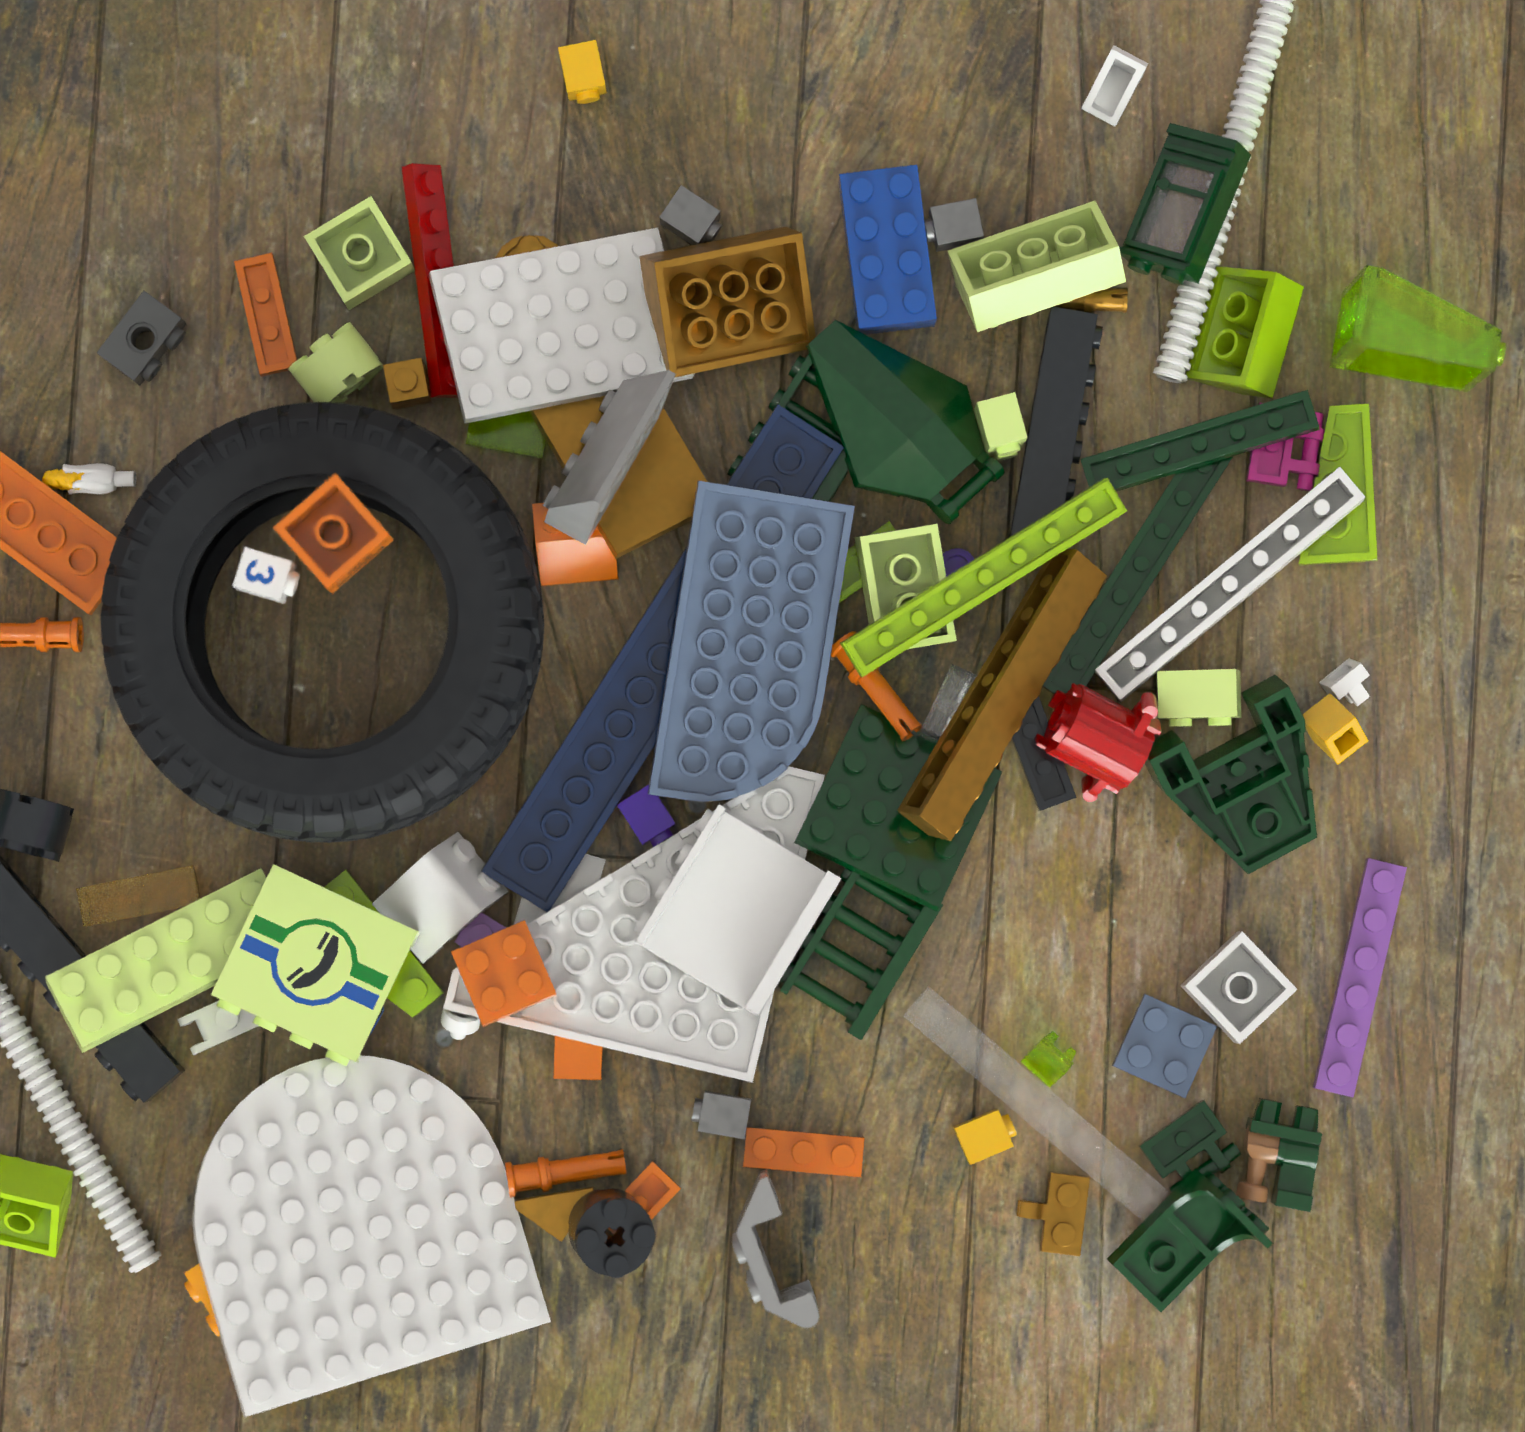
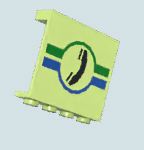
[211,864,419,1066]

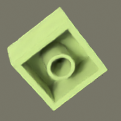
[304,196,415,310]

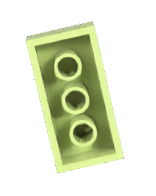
[947,201,1126,332]

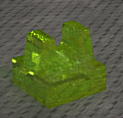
[1020,1031,1076,1088]

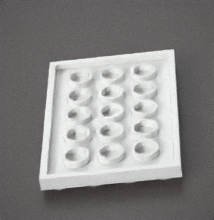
[429,228,695,423]

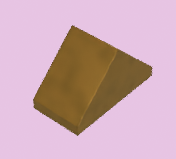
[514,1186,595,1242]

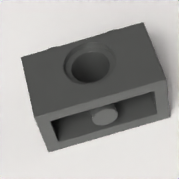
[97,290,187,386]

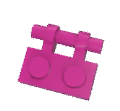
[1246,403,1325,491]

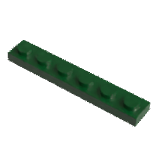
[1080,390,1319,492]

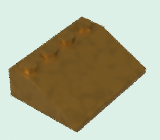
[639,227,816,378]

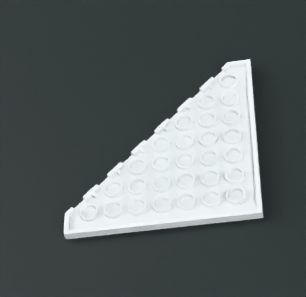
[443,766,825,1083]

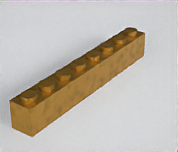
[897,548,1107,841]

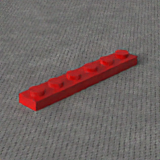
[402,163,458,398]

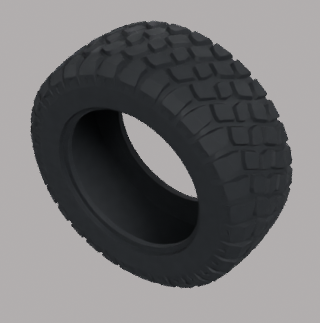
[100,402,544,843]

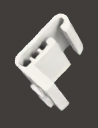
[372,832,509,964]

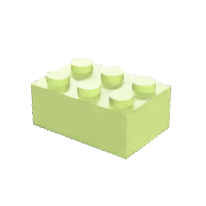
[854,524,957,649]

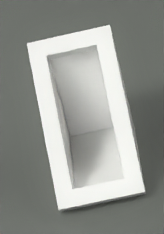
[1081,45,1148,126]

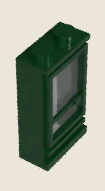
[1119,123,1251,285]

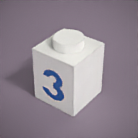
[233,547,300,604]

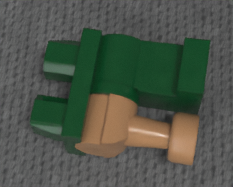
[1236,1098,1322,1212]

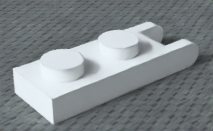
[177,1001,259,1055]

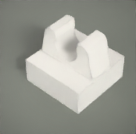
[1319,658,1370,707]

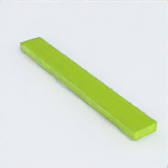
[840,477,1127,677]

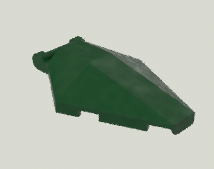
[805,320,1005,524]

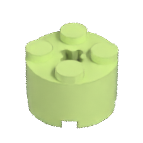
[288,322,383,403]

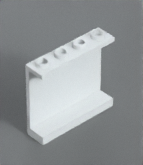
[633,804,842,1017]

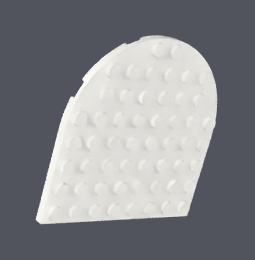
[193,1056,551,1417]

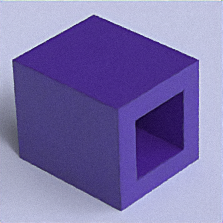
[617,784,676,847]

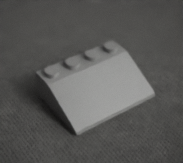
[543,370,676,545]

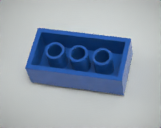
[839,165,937,335]

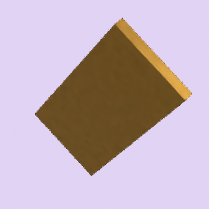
[529,396,707,559]

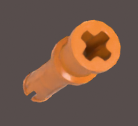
[0,617,84,652]
[831,631,922,741]
[505,1149,627,1197]

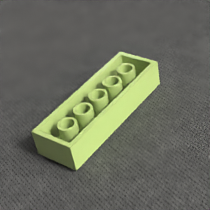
[46,868,266,1053]

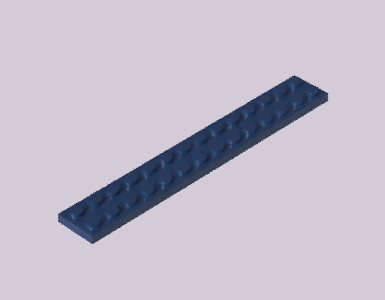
[481,404,844,912]

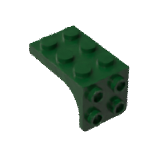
[1107,1168,1273,1312]

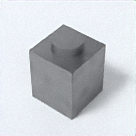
[659,185,722,245]
[924,198,984,252]
[691,1091,751,1139]

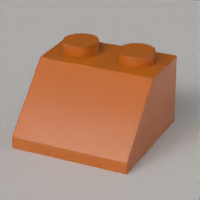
[532,503,619,586]

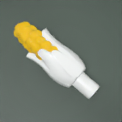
[42,463,136,495]

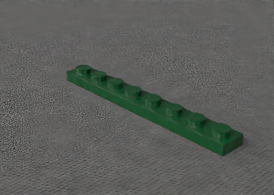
[1042,456,1233,694]

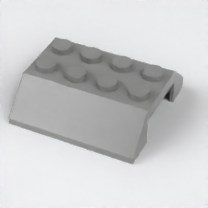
[732,1169,819,1328]

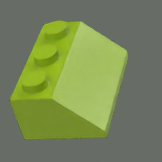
[1186,266,1304,398]
[0,1154,73,1258]

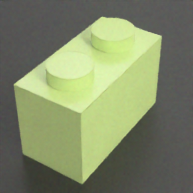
[974,392,1028,461]
[1157,669,1242,727]

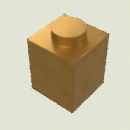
[383,358,432,410]

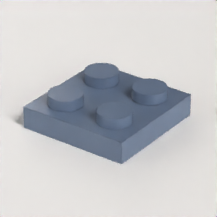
[1112,994,1217,1098]

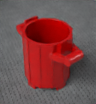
[1035,683,1162,802]

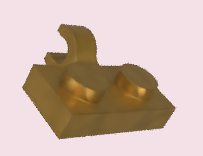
[1016,1172,1090,1256]

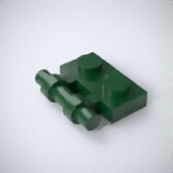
[1139,1100,1242,1192]

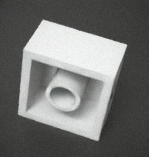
[1180,931,1297,1044]

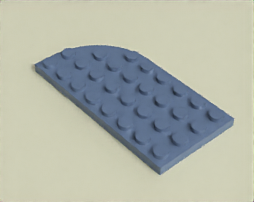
[648,481,855,802]

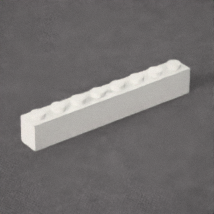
[1095,467,1365,703]

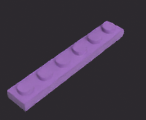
[1313,858,1407,1097]

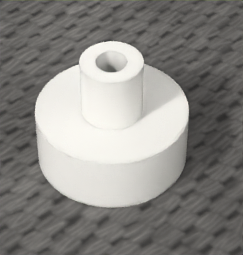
[441,1005,480,1040]

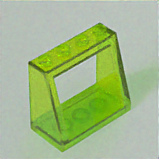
[1329,265,1506,392]

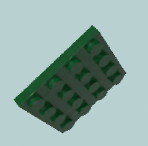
[794,704,1002,912]

